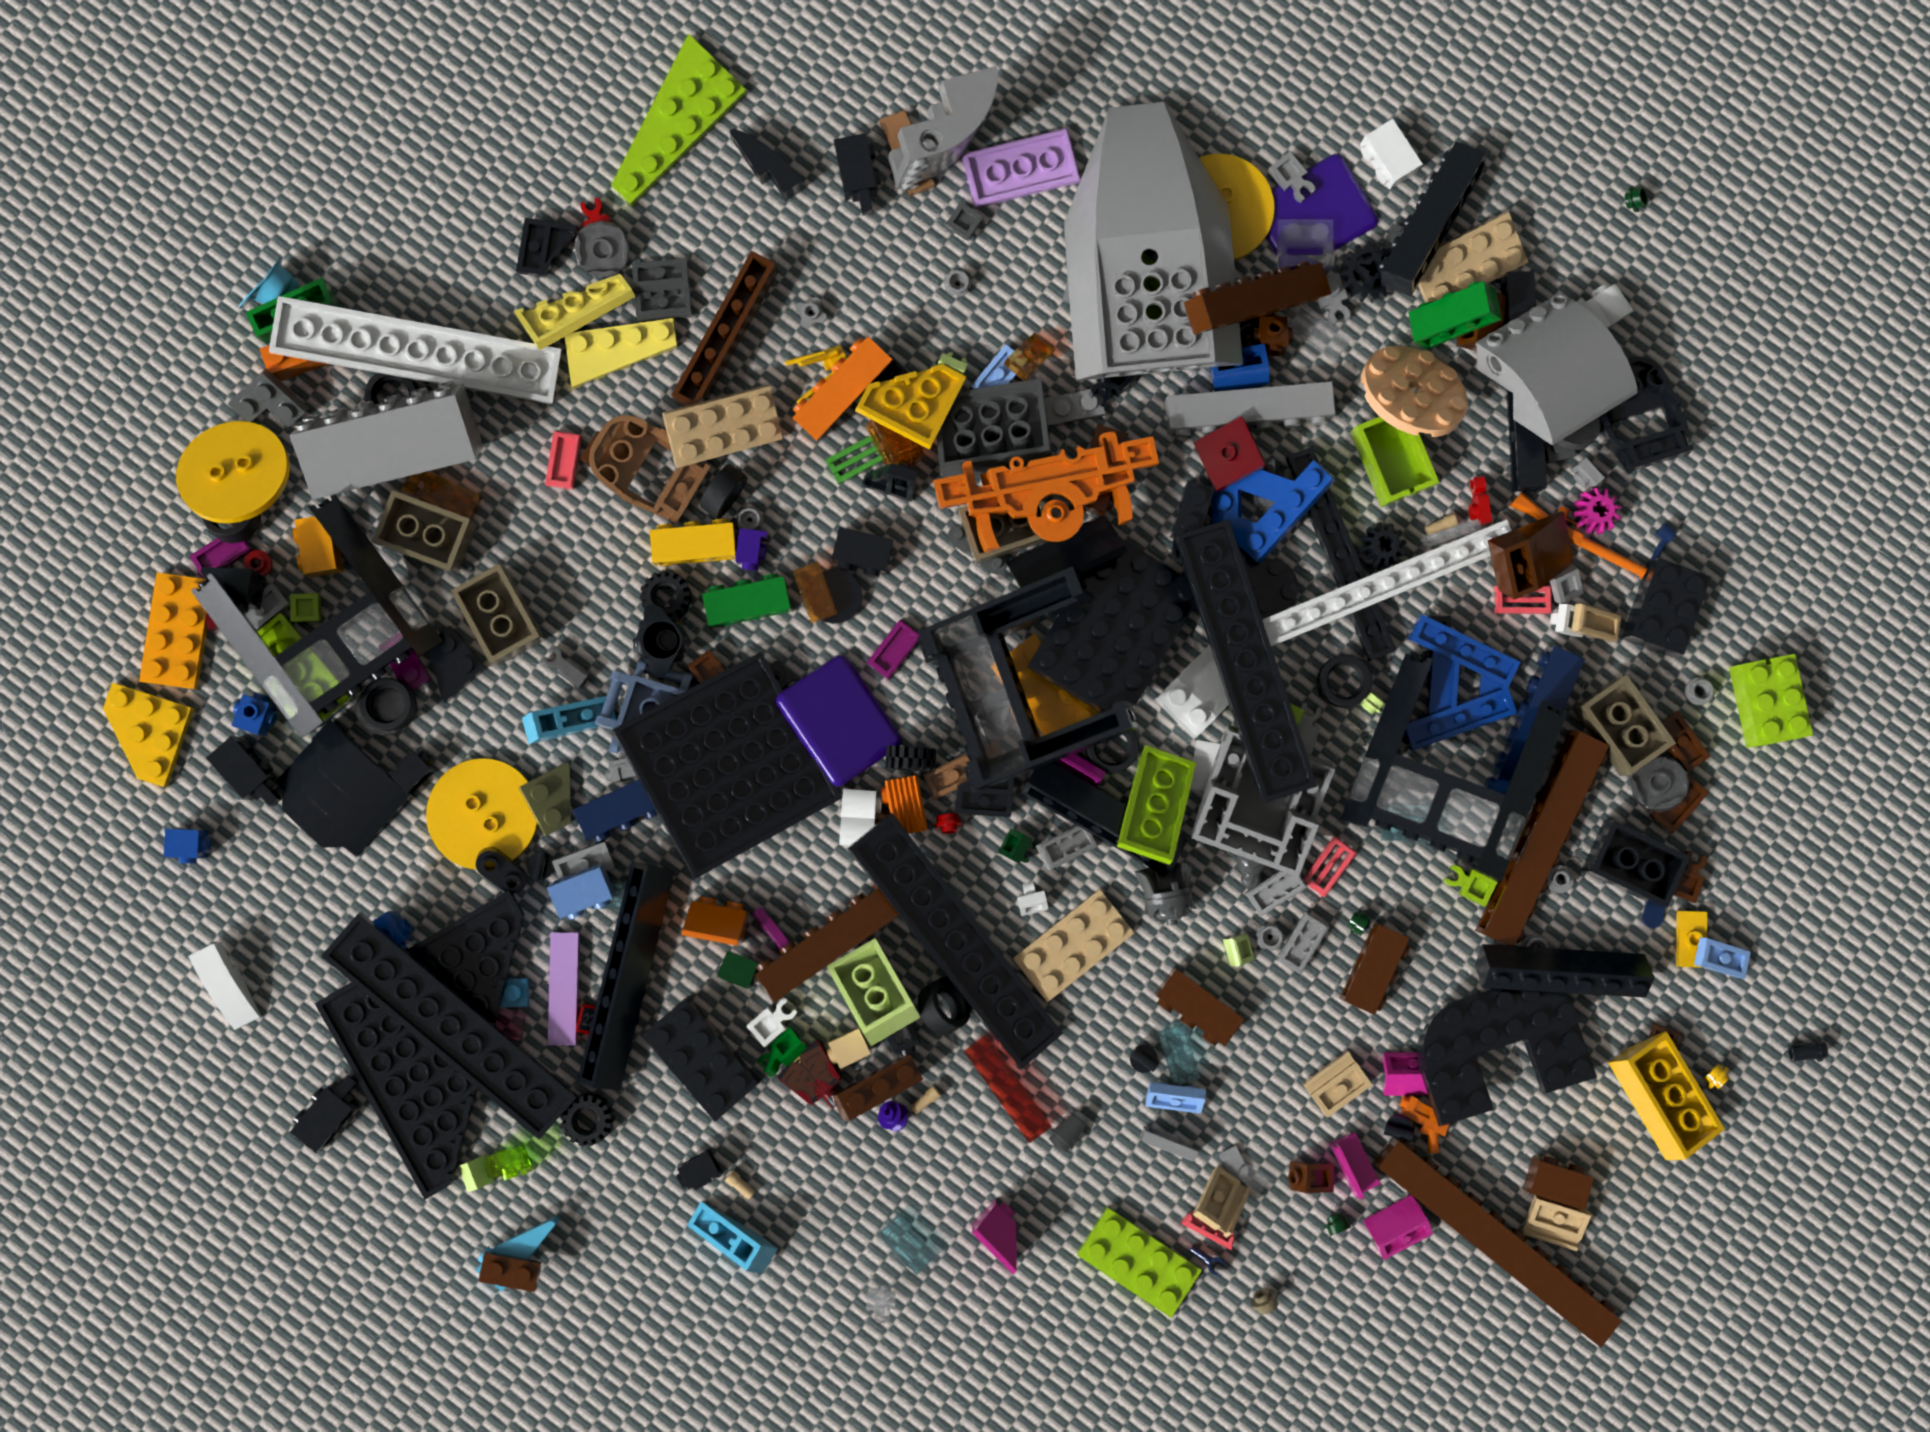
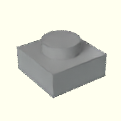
[1570,458,1605,490]
[1550,566,1584,604]

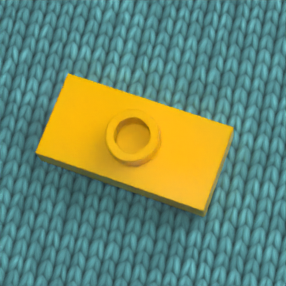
[1676,911,1707,968]

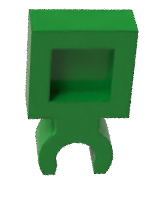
[757,1026,807,1077]

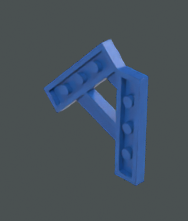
[1212,460,1336,563]
[1405,614,1521,751]

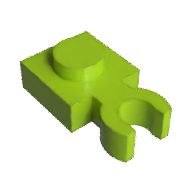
[1443,865,1497,907]

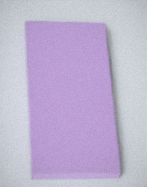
[962,128,1081,209]

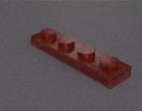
[964,1034,1052,1143]

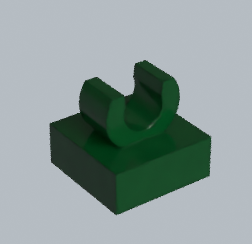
[998,828,1036,864]

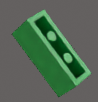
[245,277,341,345]
[1408,281,1502,349]
[702,573,793,629]

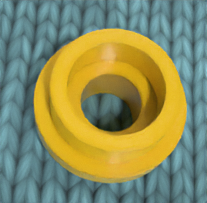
[1703,1063,1730,1089]

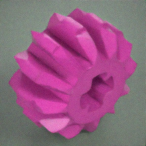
[1572,487,1622,535]

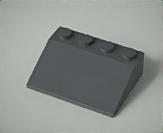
[937,378,1053,479]

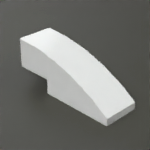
[188,942,261,1030]

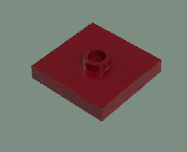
[1193,416,1267,492]

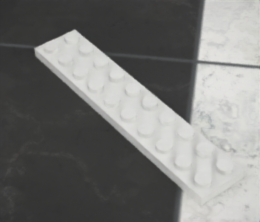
[269,296,561,404]

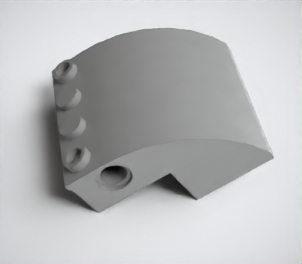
[888,66,998,191]
[1476,292,1637,445]
[1192,725,1335,877]

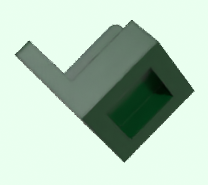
[717,951,761,989]

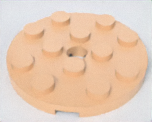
[1360,346,1468,437]

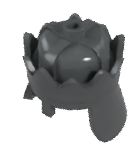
[1135,862,1197,925]

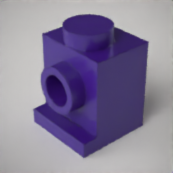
[735,528,769,571]

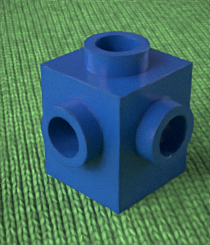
[231,692,278,736]
[373,911,415,950]

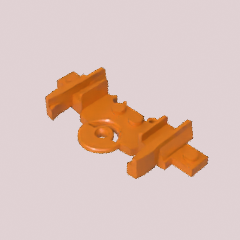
[933,432,1159,553]

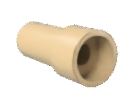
[1425,513,1458,536]
[910,1085,942,1115]
[724,1170,756,1200]

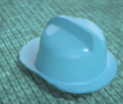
[239,257,299,308]

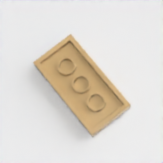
[1418,212,1528,302]
[662,384,783,468]
[1013,889,1134,1003]

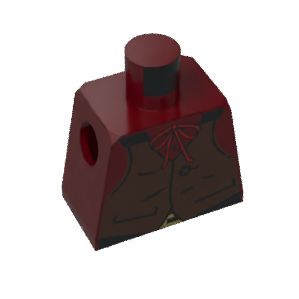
[777,1038,842,1109]

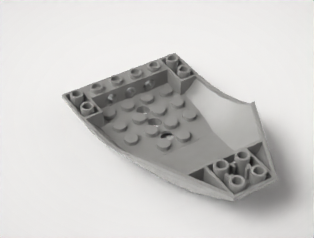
[1064,102,1243,381]

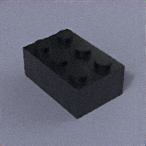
[1621,558,1711,658]
[1581,820,1691,908]

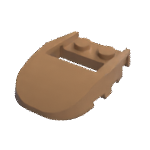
[589,415,710,523]

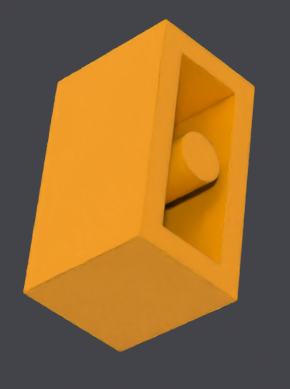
[292,516,344,578]

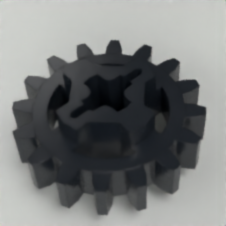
[1340,241,1394,303]

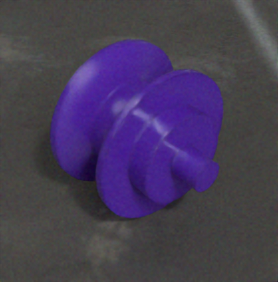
[878,1101,909,1132]

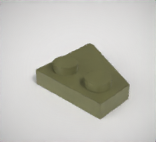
[518,762,571,836]

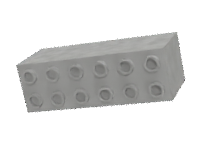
[289,381,483,500]

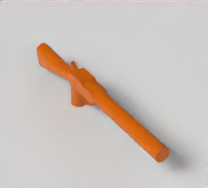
[1509,492,1647,580]

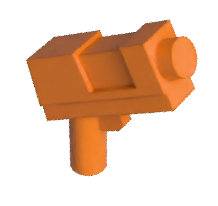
[1399,1095,1451,1153]

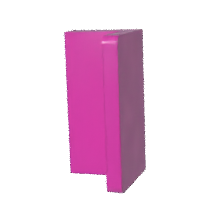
[1382,1052,1428,1096]
[1329,1131,1380,1200]
[1363,1195,1433,1260]

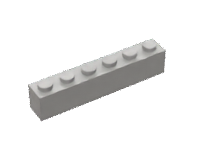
[1164,381,1335,437]

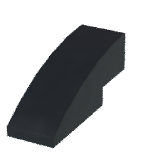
[729,128,804,201]

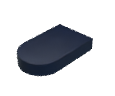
[1642,902,1665,928]

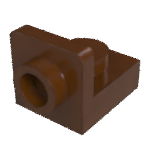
[1288,1161,1334,1193]

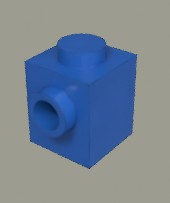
[163,829,211,864]

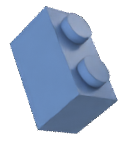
[547,862,615,920]

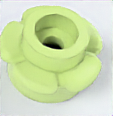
[1360,690,1386,715]

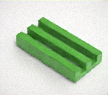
[825,434,887,485]

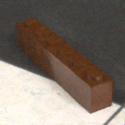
[671,250,778,406]
[1184,261,1332,335]
[754,884,899,1003]

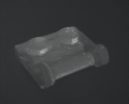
[1277,219,1334,269]

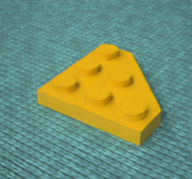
[855,364,966,450]
[103,683,195,787]

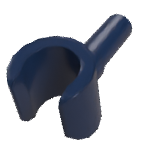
[1650,524,1676,561]
[1189,1245,1228,1277]

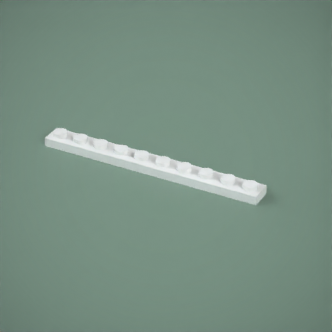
[1262,519,1512,647]

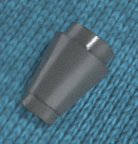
[1049,1110,1089,1154]

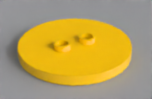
[1199,154,1274,261]
[176,421,290,523]
[426,759,538,870]

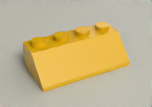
[1608,1031,1725,1160]

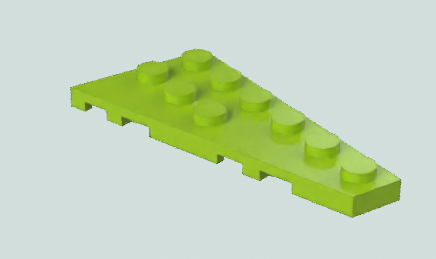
[611,33,747,207]

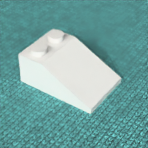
[1154,645,1229,739]

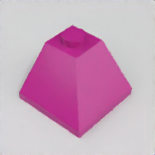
[972,1199,1017,1274]

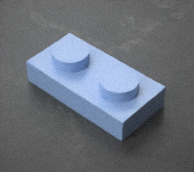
[971,344,1027,390]
[1694,938,1751,979]
[1145,1082,1206,1114]

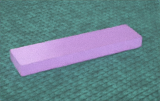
[548,932,580,1045]

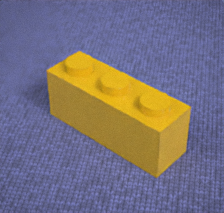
[650,519,737,567]

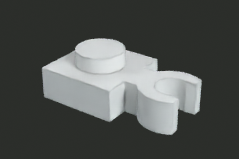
[746,998,798,1047]

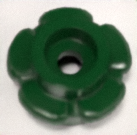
[1624,185,1648,213]
[1348,910,1372,936]
[1324,1213,1351,1236]

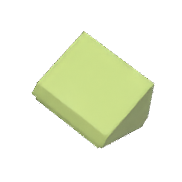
[1223,933,1255,966]
[458,1155,495,1192]

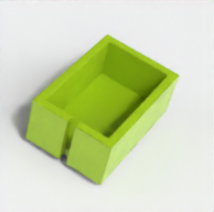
[1350,417,1439,508]
[1729,654,1813,748]

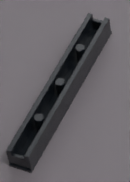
[1500,270,1547,493]

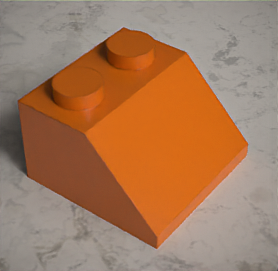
[681,896,749,946]

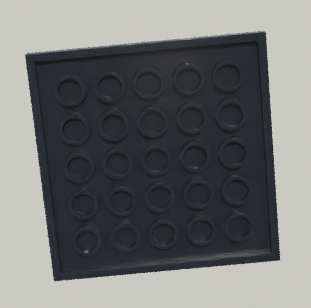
[612,652,842,880]

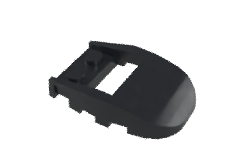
[1598,357,1694,474]

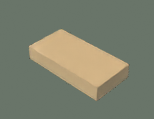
[1571,604,1621,642]

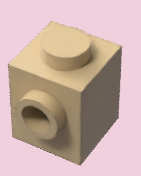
[826,1027,872,1069]

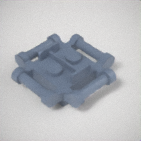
[595,657,694,754]

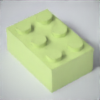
[826,938,921,1046]

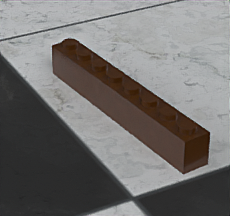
[1475,730,1609,946]

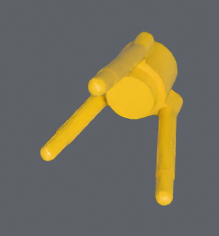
[785,345,847,404]

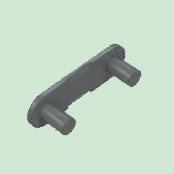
[948,526,1007,574]

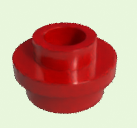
[244,550,273,577]
[935,813,963,834]

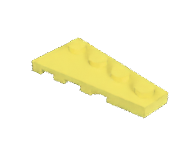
[514,274,635,351]
[565,318,678,389]

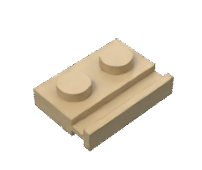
[1302,1051,1372,1118]
[1193,1166,1251,1238]
[1521,1195,1591,1251]

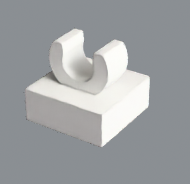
[1550,604,1583,637]
[1017,882,1048,916]

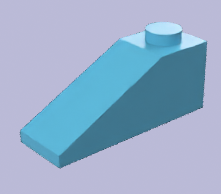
[522,696,617,744]
[687,1201,778,1273]
[475,1216,561,1292]

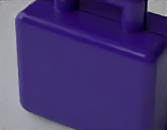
[1265,154,1379,270]
[776,655,902,789]

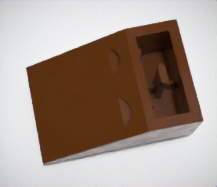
[1487,511,1574,599]

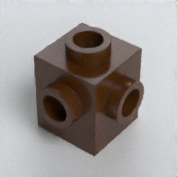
[1252,314,1293,357]

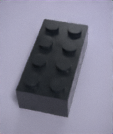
[642,996,761,1122]

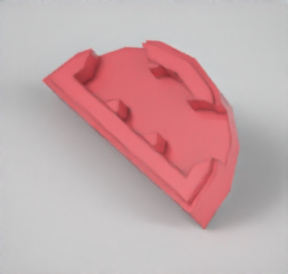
[1180,1209,1234,1250]

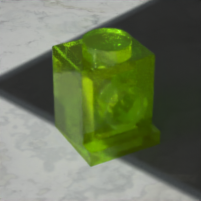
[485,1143,532,1181]

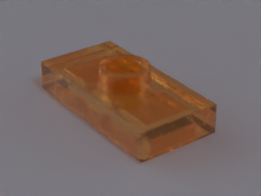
[1004,333,1056,381]
[793,561,838,624]

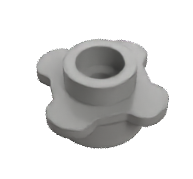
[795,297,827,329]

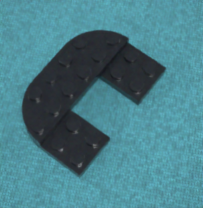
[1417,989,1597,1126]

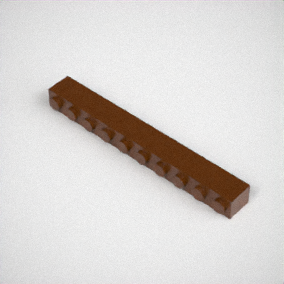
[1373,1137,1622,1348]

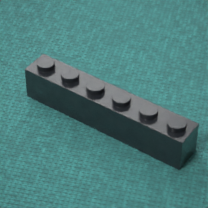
[1379,141,1486,297]
[1021,761,1187,877]
[1475,944,1655,998]

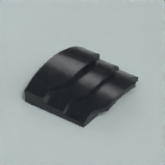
[276,719,415,856]

